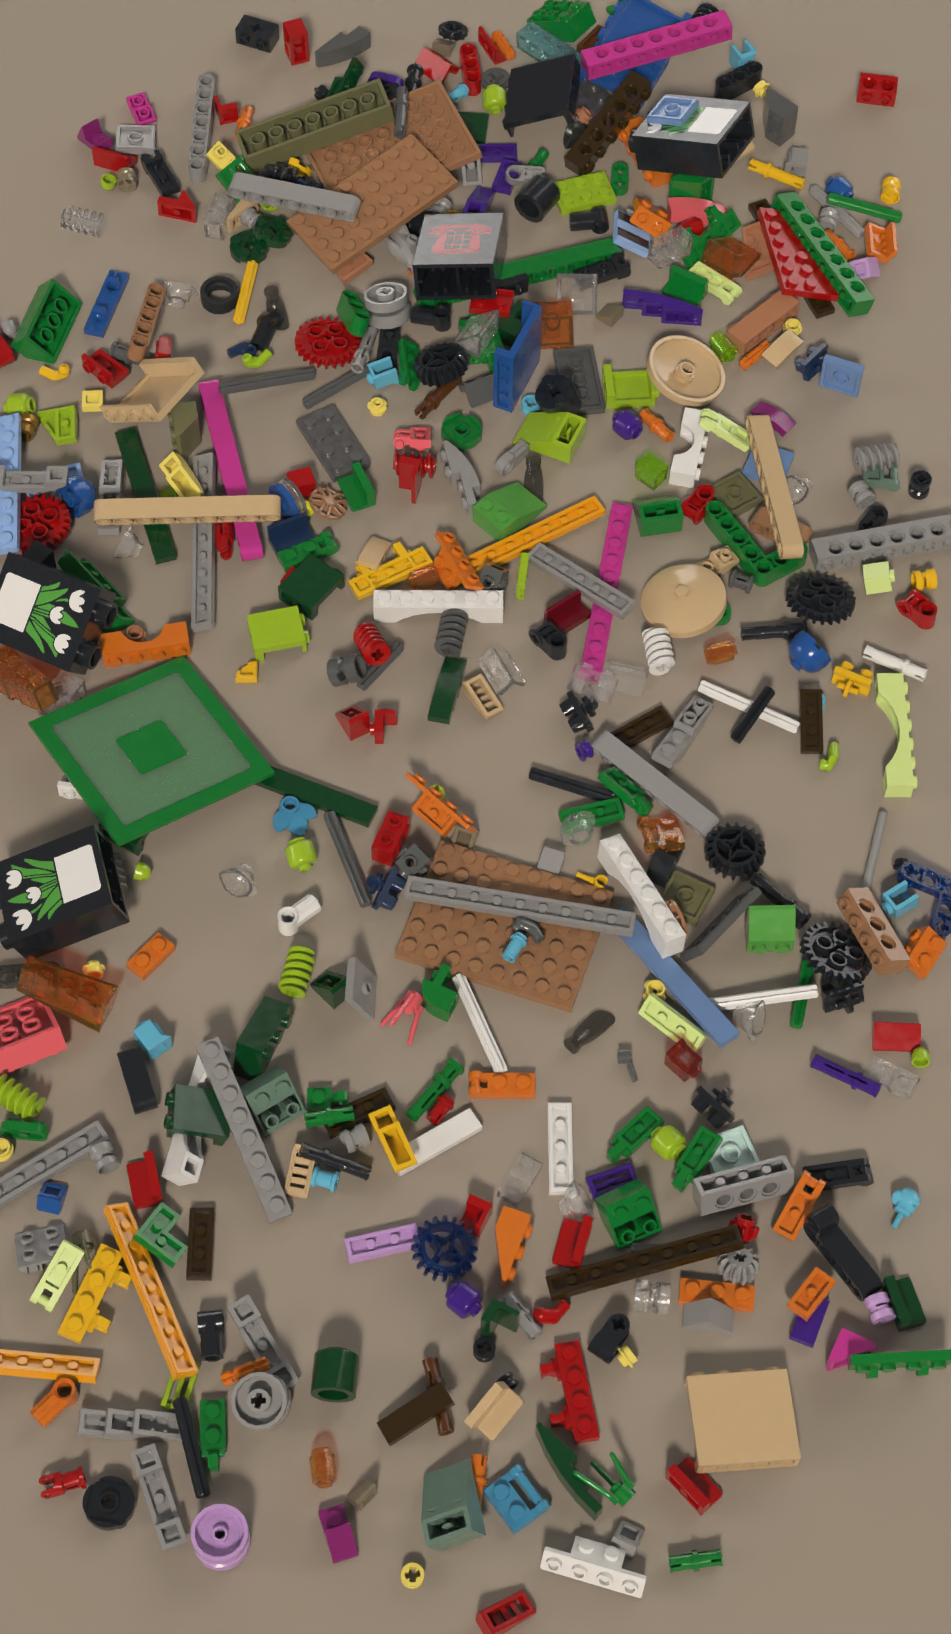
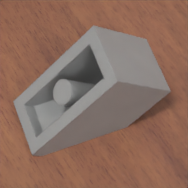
[459,144,482,186]

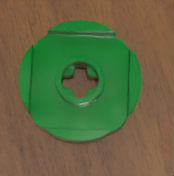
[441,413,482,452]

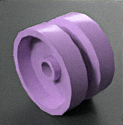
[191,1504,251,1571]

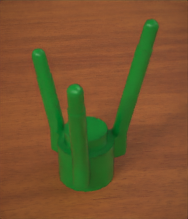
[573,1452,637,1507]

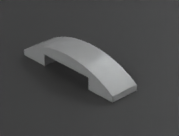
[0,466,69,493]
[226,1294,300,1388]
[130,1443,188,1552]

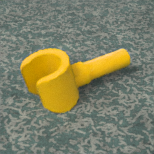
[576,872,608,889]

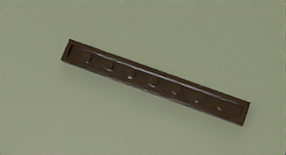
[545,1224,744,1301]

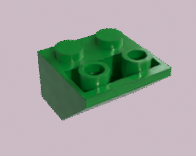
[668,174,715,201]
[632,496,684,537]
[594,1179,663,1251]

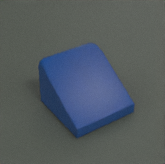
[37,1182,68,1215]

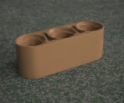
[749,506,813,544]

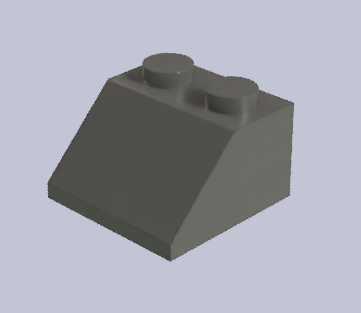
[763,88,799,147]

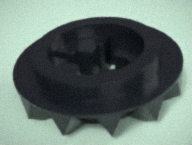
[438,21,468,42]

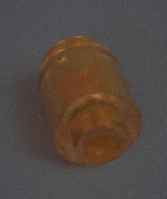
[406,566,440,590]
[703,639,737,665]
[309,1447,337,1488]

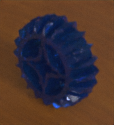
[411,1215,478,1283]

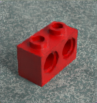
[283,18,309,66]
[856,72,898,107]
[371,810,410,867]

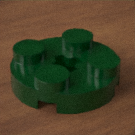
[253,215,293,249]
[229,228,269,264]

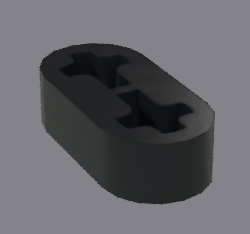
[857,505,888,531]

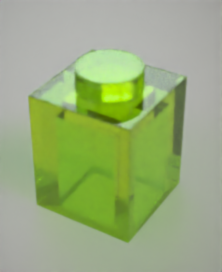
[634,453,668,491]

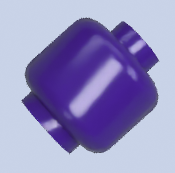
[612,410,643,440]
[445,1281,483,1319]

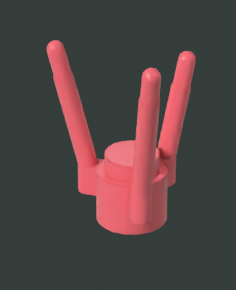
[380,990,424,1045]

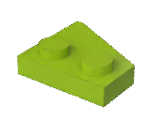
[36,405,77,446]

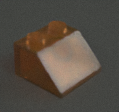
[701,237,761,280]
[533,301,574,349]

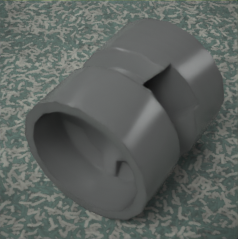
[327,653,367,687]

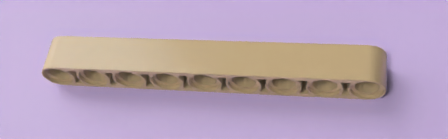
[746,415,804,559]
[93,495,281,526]

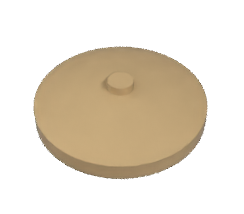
[646,335,725,407]
[640,564,727,638]

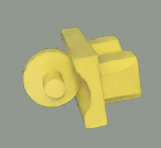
[205,140,240,172]

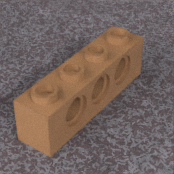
[836,887,911,975]

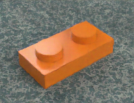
[126,932,176,981]
[786,1267,837,1322]

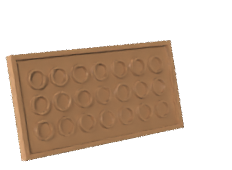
[286,134,459,274]

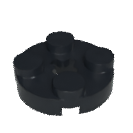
[83,1476,136,1531]

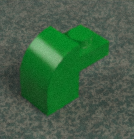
[422,963,458,1022]

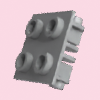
[15,1224,66,1274]

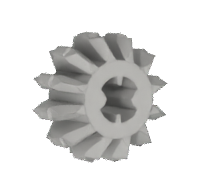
[717,1247,760,1286]

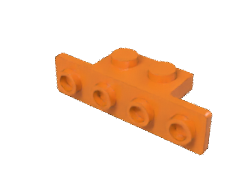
[433,531,484,590]
[405,772,477,837]

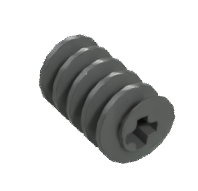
[434,609,468,658]

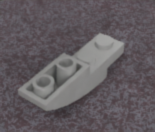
[440,440,481,518]
[651,695,714,769]

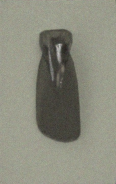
[264,285,289,330]
[524,456,544,502]
[564,1010,615,1054]

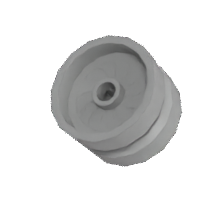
[364,282,411,329]
[231,1372,292,1430]

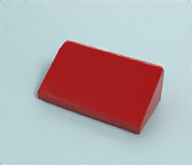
[478,26,507,65]
[872,1022,921,1052]

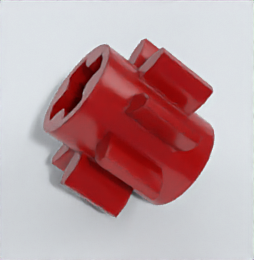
[728,1213,760,1244]

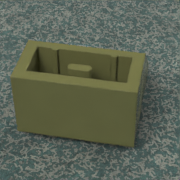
[168,401,201,460]

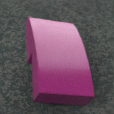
[126,92,156,125]

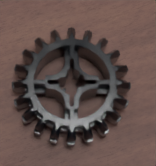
[413,342,469,387]
[704,822,766,881]

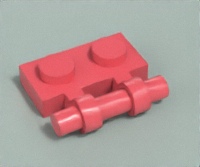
[393,427,431,451]

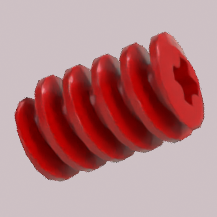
[393,449,437,479]
[353,622,391,666]

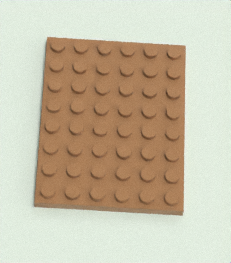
[305,80,483,190]
[395,840,614,1013]

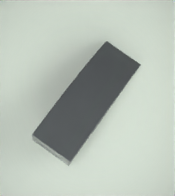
[315,26,371,68]

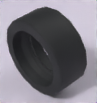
[200,276,239,314]

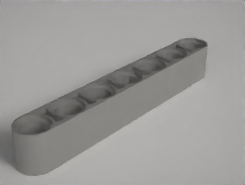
[188,73,216,183]
[227,172,361,222]
[590,729,720,839]

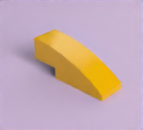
[368,1105,418,1173]

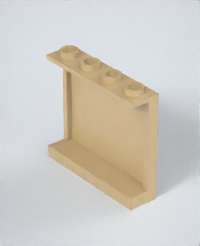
[99,357,205,423]
[683,1366,801,1474]

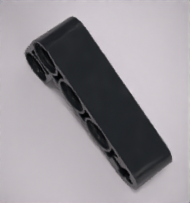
[803,1202,883,1302]

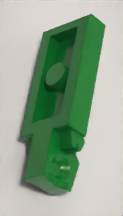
[597,766,654,818]
[606,1106,665,1164]
[672,1126,723,1193]
[200,1399,227,1472]

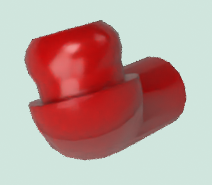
[533,1299,571,1324]

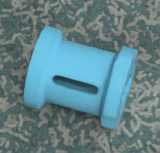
[310,1165,340,1193]

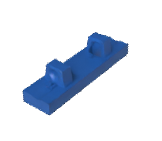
[84,270,129,338]

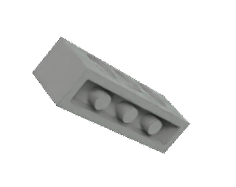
[693,1155,794,1216]

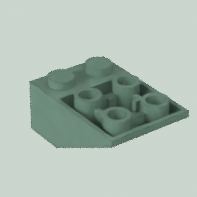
[421,1459,486,1551]

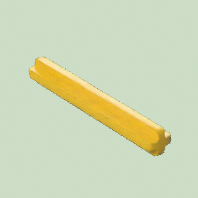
[233,260,258,325]

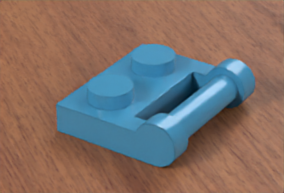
[483,1464,552,1535]

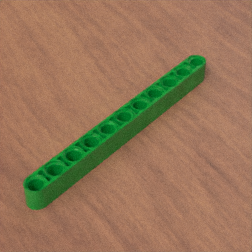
[413,238,623,308]

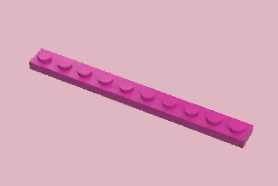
[579,502,633,682]

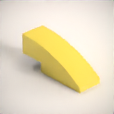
[158,451,204,497]

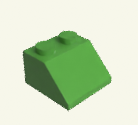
[744,905,796,954]

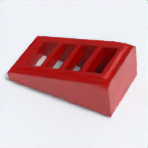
[475,1589,537,1634]

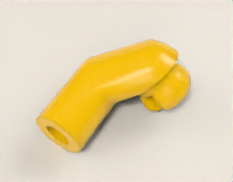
[39,364,70,381]

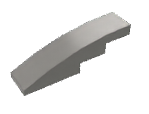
[98,460,123,535]
[76,1408,182,1441]

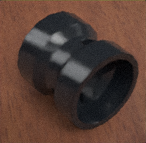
[908,470,932,500]

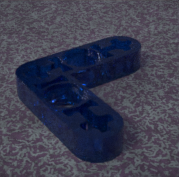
[896,861,951,939]

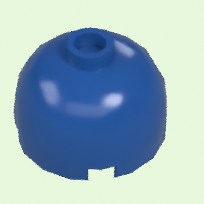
[56,475,96,518]
[789,630,831,673]

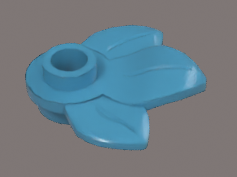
[273,796,317,836]

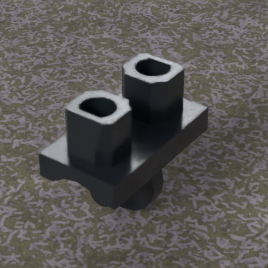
[559,690,598,733]
[821,980,864,1014]
[691,1085,735,1129]

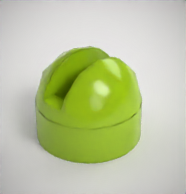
[100,173,117,191]
[133,862,151,881]
[911,1047,930,1068]

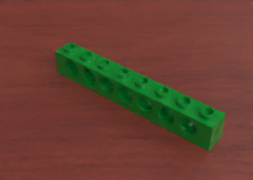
[771,192,875,317]

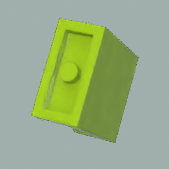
[602,364,659,409]
[246,605,310,662]

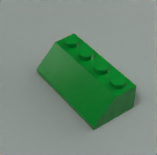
[11,278,83,364]

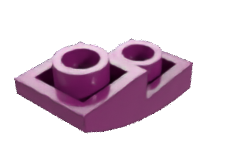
[749,401,797,437]

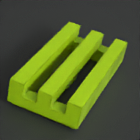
[516,552,529,600]
[161,1362,201,1411]

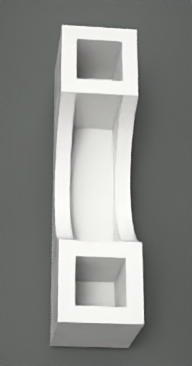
[669,407,710,488]

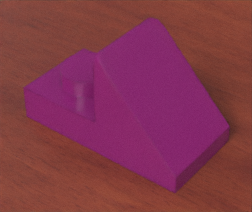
[77,119,113,149]
[318,1504,358,1564]

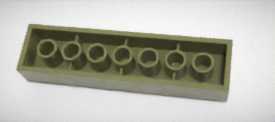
[234,78,395,173]

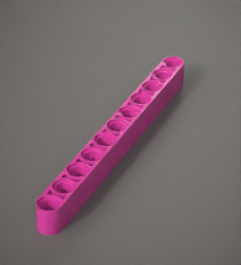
[198,379,264,562]

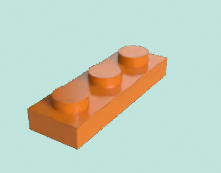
[678,1278,755,1312]

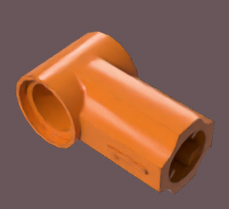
[29,1378,79,1428]

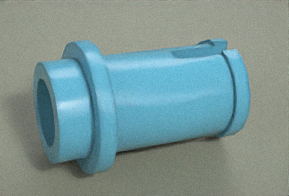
[448,83,469,104]
[501,932,528,963]

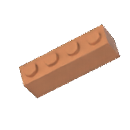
[726,290,800,357]

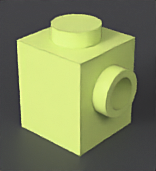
[863,561,896,595]

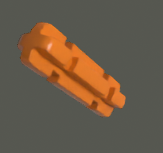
[492,30,516,61]
[738,340,771,370]
[221,1357,270,1386]

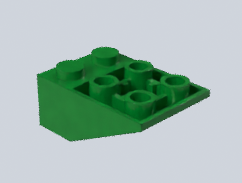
[526,0,596,43]

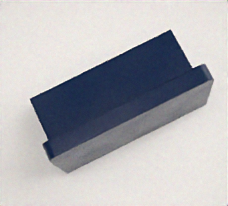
[267,512,315,557]

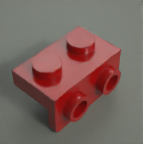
[81,349,129,389]

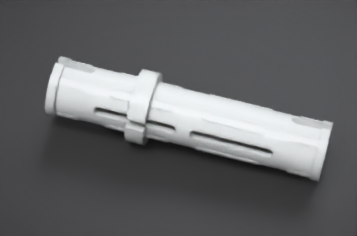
[862,645,928,682]

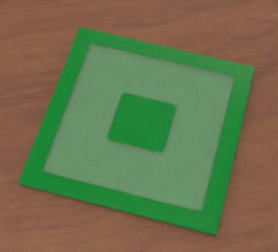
[28,656,275,847]

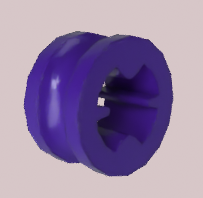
[575,739,594,762]

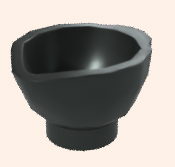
[563,115,585,149]

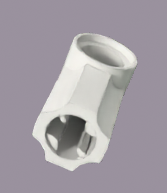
[277,894,321,936]

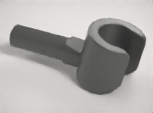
[617,1050,638,1082]

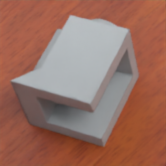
[784,147,809,178]

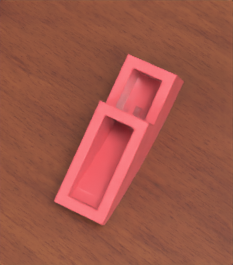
[667,197,725,225]

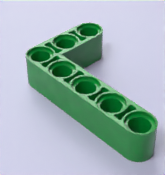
[704,500,808,587]

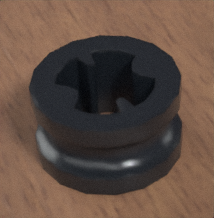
[473,1337,496,1363]
[496,1372,519,1390]

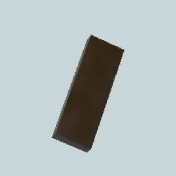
[799,689,823,754]
[611,705,674,748]
[323,1087,396,1139]
[186,1208,215,1281]
[377,1381,455,1446]

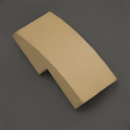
[761,329,804,370]
[357,536,393,571]
[694,545,740,577]

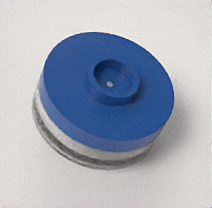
[269,478,307,520]

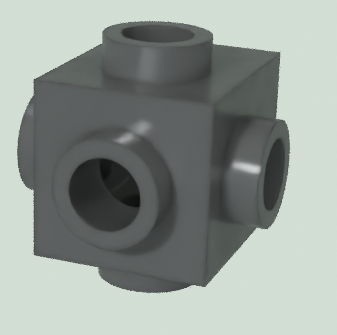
[477,563,510,593]
[395,843,434,880]

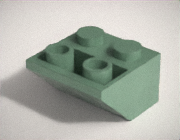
[240,1065,306,1136]

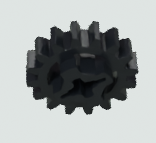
[263,162,306,183]

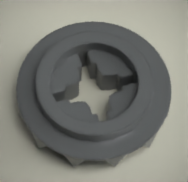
[481,68,510,89]

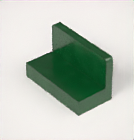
[882,1275,926,1332]
[480,1298,520,1339]

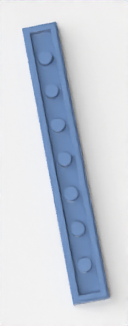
[616,905,740,1049]

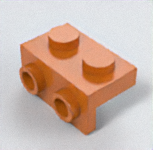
[629,197,672,240]
[864,222,898,264]
[903,925,947,979]

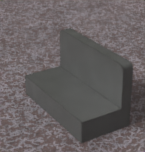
[458,371,494,408]

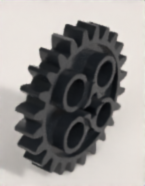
[785,573,856,625]
[799,921,872,986]

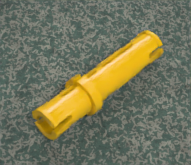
[748,158,806,190]

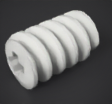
[642,627,675,676]

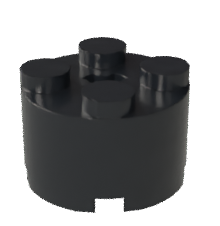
[535,374,582,415]

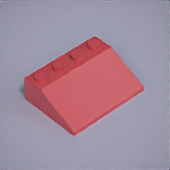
[0,991,67,1076]

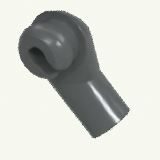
[512,917,545,944]

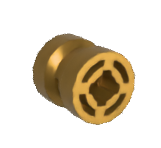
[20,413,39,442]

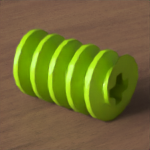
[278,946,315,999]
[0,1074,46,1122]

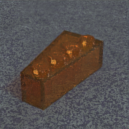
[0,645,60,712]
[17,956,118,1032]

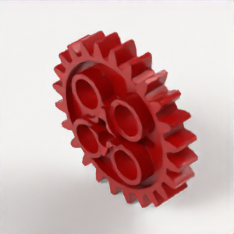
[295,316,360,369]
[20,494,72,554]

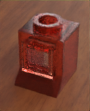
[664,1037,703,1082]

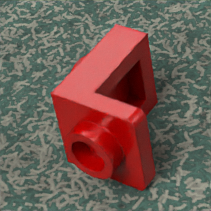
[370,708,397,744]

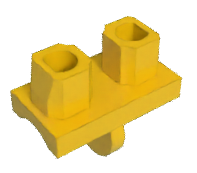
[831,661,873,698]

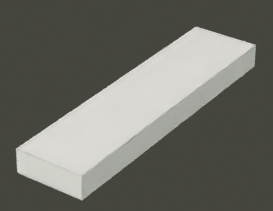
[547,1102,574,1195]
[397,1108,483,1177]

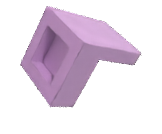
[849,257,881,280]

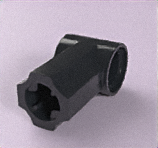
[569,207,609,234]
[410,305,451,332]
[250,311,283,352]
[197,1309,224,1362]

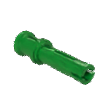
[405,1058,464,1122]

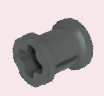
[728,569,755,594]

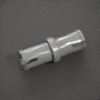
[500,1291,543,1341]

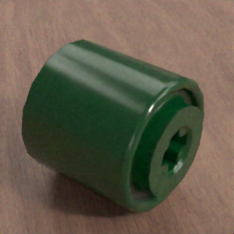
[311,1347,359,1403]

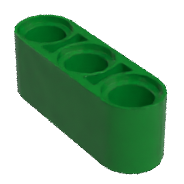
[336,290,371,337]

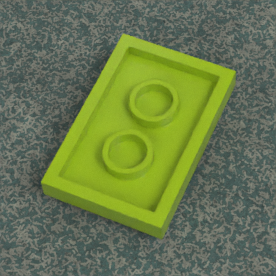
[554,171,617,216]

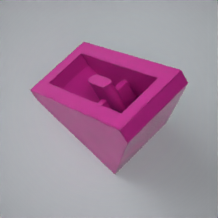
[825,1328,877,1371]

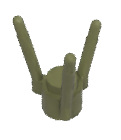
[72,1229,99,1294]

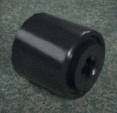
[514,175,560,223]

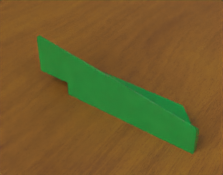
[57,549,135,633]

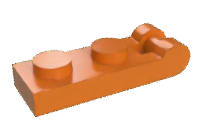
[468,1070,535,1099]
[772,1170,826,1242]

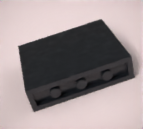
[502,54,581,137]

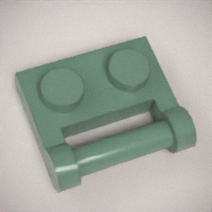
[862,454,900,492]

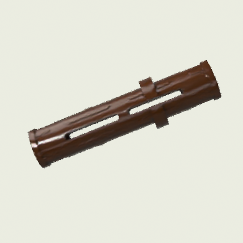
[414,376,462,420]
[422,1357,454,1436]

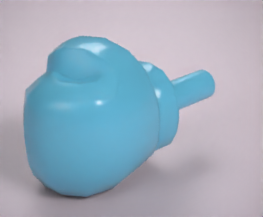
[891,1187,921,1229]

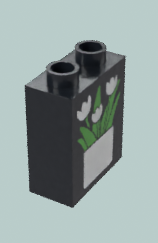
[628,94,755,179]
[0,552,118,675]
[0,824,130,961]

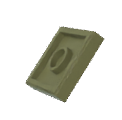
[711,470,764,518]
[661,869,716,927]

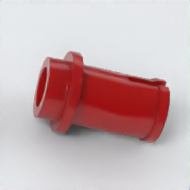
[426,1094,454,1126]

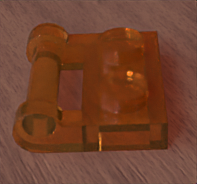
[636,816,685,854]

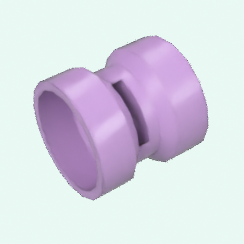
[864,1292,896,1326]

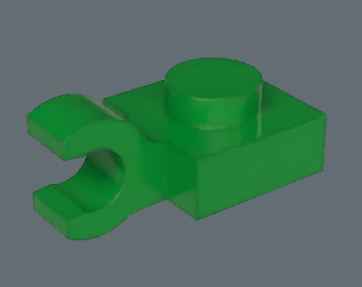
[307,1087,348,1113]

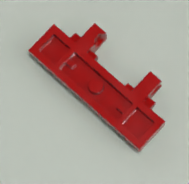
[539,1340,600,1444]

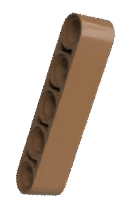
[127,283,165,362]

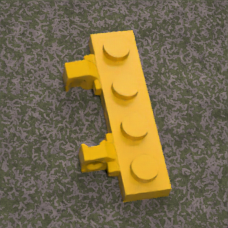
[348,541,433,601]
[57,1243,132,1344]

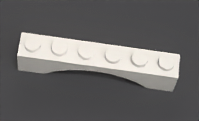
[373,590,503,623]
[597,834,686,959]
[161,1044,235,1186]

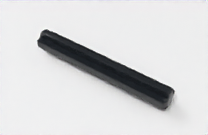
[529,767,615,801]
[172,1397,211,1499]

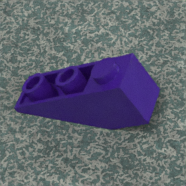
[462,186,496,214]

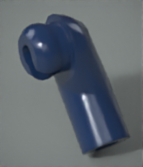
[226,342,257,359]

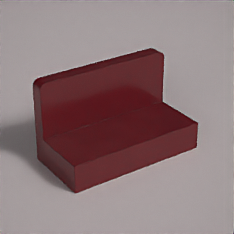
[544,590,591,634]

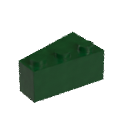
[234,996,293,1081]

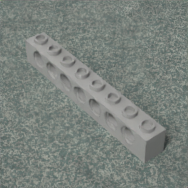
[809,514,951,572]

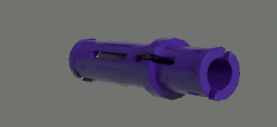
[810,1054,882,1098]

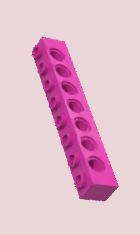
[581,10,733,80]

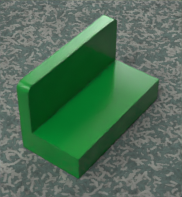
[662,265,709,307]
[337,462,375,512]

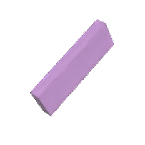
[344,1222,421,1264]

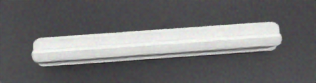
[698,680,800,733]
[452,973,508,1073]
[709,984,819,1011]

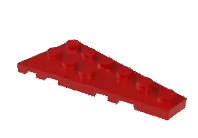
[757,207,839,301]

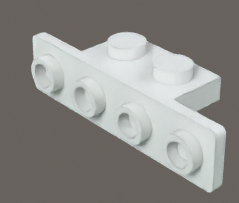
[540,1536,647,1598]

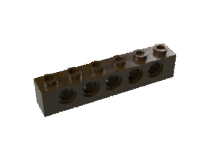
[564,70,652,176]

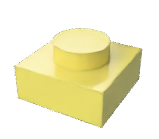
[82,390,104,412]

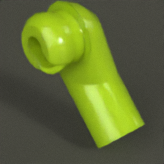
[242,349,273,368]
[819,742,839,772]

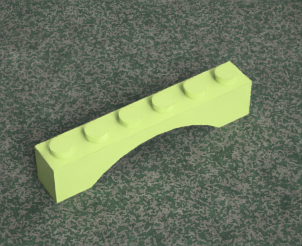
[874,673,917,797]

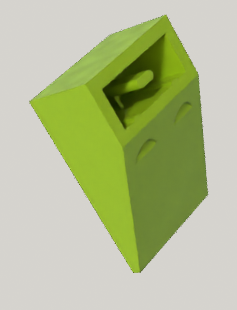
[513,412,587,464]

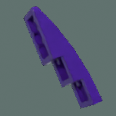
[622,289,703,326]

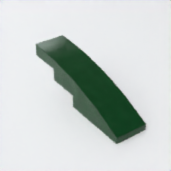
[428,656,467,724]
[535,1422,603,1521]

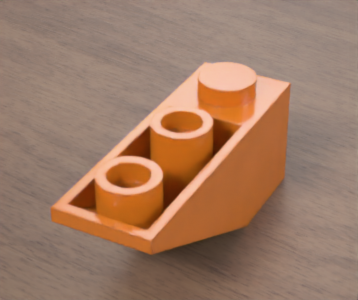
[495,1206,534,1290]

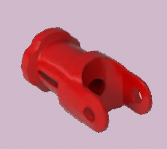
[39,1466,87,1499]

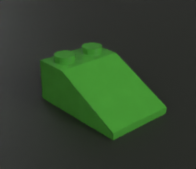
[472,482,547,541]

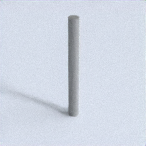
[862,811,888,889]

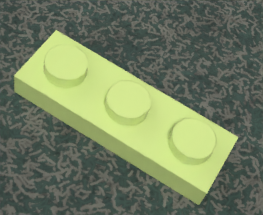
[638,993,708,1055]

